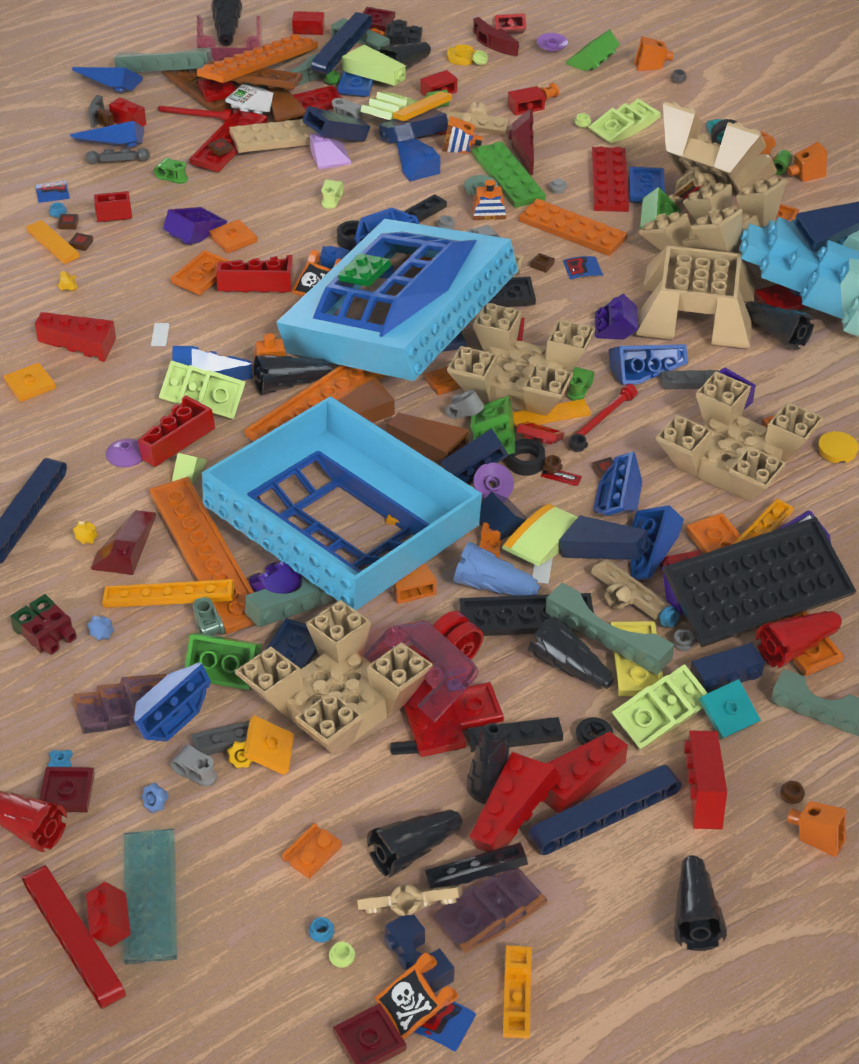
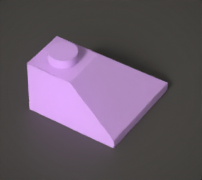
[310,133,351,170]

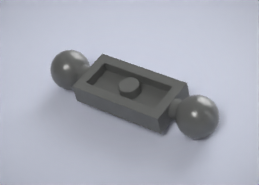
[86,148,150,164]

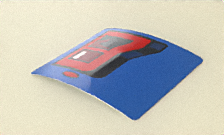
[35,181,70,203]
[563,256,603,280]
[413,994,476,1052]

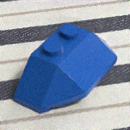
[354,208,420,245]
[593,451,643,516]
[134,663,211,742]

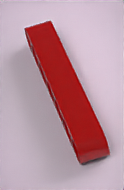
[22,865,126,1009]

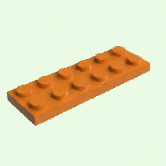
[519,199,628,256]

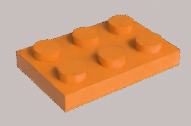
[171,250,230,295]

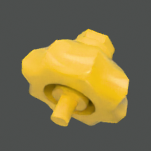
[58,271,78,291]
[73,521,98,545]
[227,741,253,769]

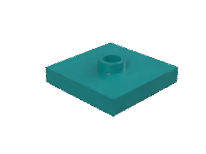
[698,679,761,740]

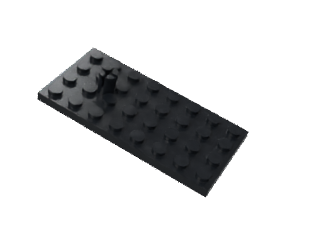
[663,517,856,648]

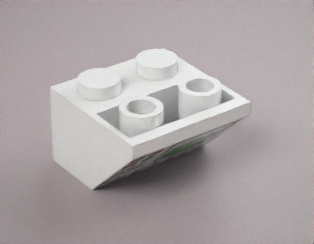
[225,84,273,114]

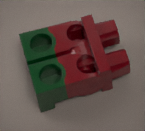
[10,594,77,655]

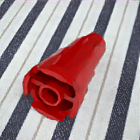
[756,611,842,668]
[0,791,67,852]

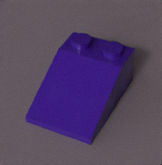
[163,207,227,245]

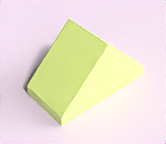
[172,453,207,485]

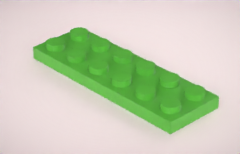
[472,142,546,208]

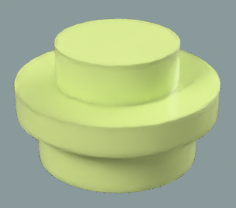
[472,50,488,65]
[575,113,591,128]
[329,942,355,968]

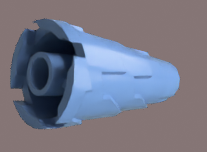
[453,542,541,596]

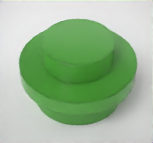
[324,71,340,85]

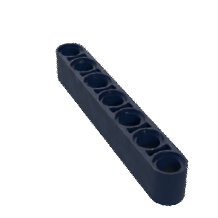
[311,12,372,74]
[0,457,67,564]
[528,765,682,855]

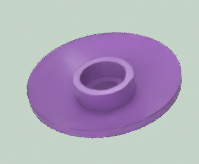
[537,33,568,52]
[106,438,143,467]
[473,463,514,500]

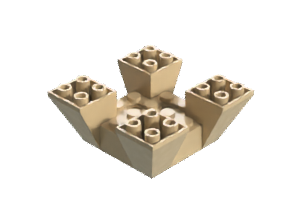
[663,101,777,195]
[638,177,787,253]
[636,245,756,349]
[447,303,596,416]
[656,371,824,502]
[235,600,434,755]

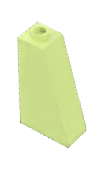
[342,45,406,86]

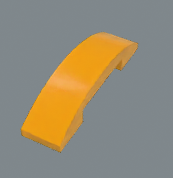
[503,945,532,1039]

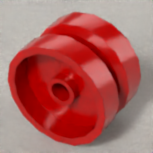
[426,610,484,668]

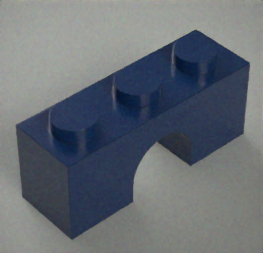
[384,914,454,993]

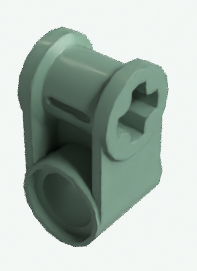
[193,597,225,635]

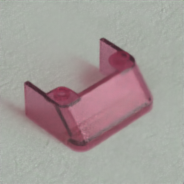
[197,15,262,61]
[363,620,478,722]

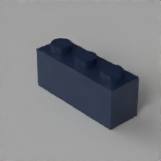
[441,429,509,483]
[690,642,765,693]

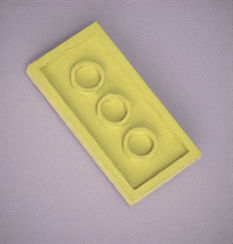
[610,621,663,696]

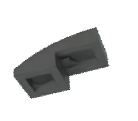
[89,95,104,128]

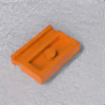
[425,366,461,396]
[282,823,342,879]

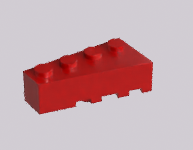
[216,254,293,293]
[35,312,116,362]
[138,395,215,467]
[684,730,727,830]
[543,732,628,813]
[469,752,561,852]

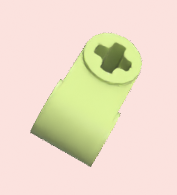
[322,179,344,209]

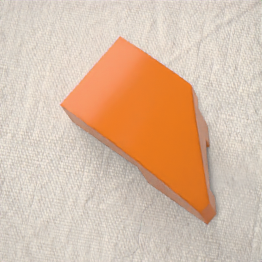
[479,522,502,558]

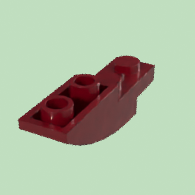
[473,17,519,57]

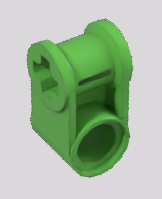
[154,158,188,184]
[567,367,594,401]

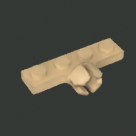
[444,101,509,135]
[591,559,672,620]
[357,884,462,916]

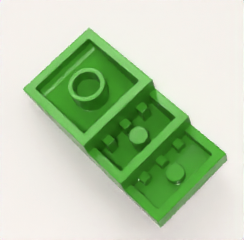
[470,396,515,454]

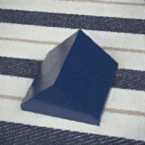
[479,491,528,540]

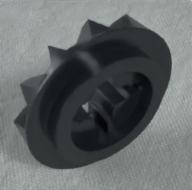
[576,717,613,745]

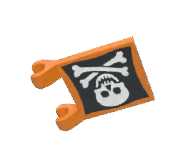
[291,250,342,297]
[375,953,459,1040]

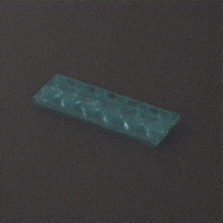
[124,829,178,965]

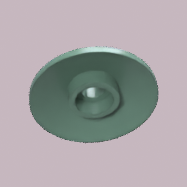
[464,175,498,196]

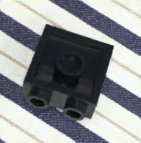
[386,19,422,45]

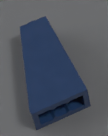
[302,106,371,142]
[379,109,448,144]
[794,201,859,252]
[559,515,650,560]

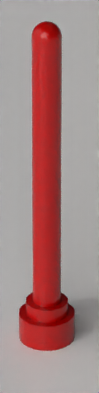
[158,105,234,122]
[575,384,638,436]

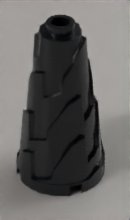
[211,0,242,46]
[377,42,431,70]
[745,301,814,350]
[253,355,331,394]
[528,616,614,690]
[467,723,510,804]
[367,809,462,877]
[674,855,727,951]

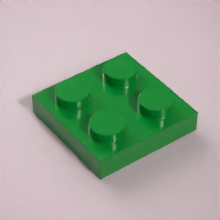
[337,254,391,287]

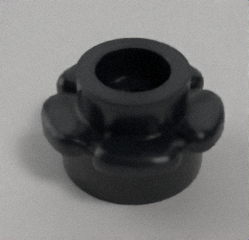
[568,434,588,452]

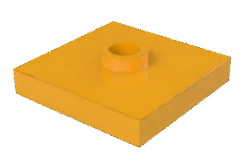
[3,362,56,402]
[243,715,294,775]

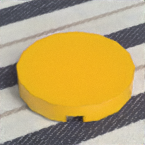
[447,44,477,66]
[818,431,859,463]

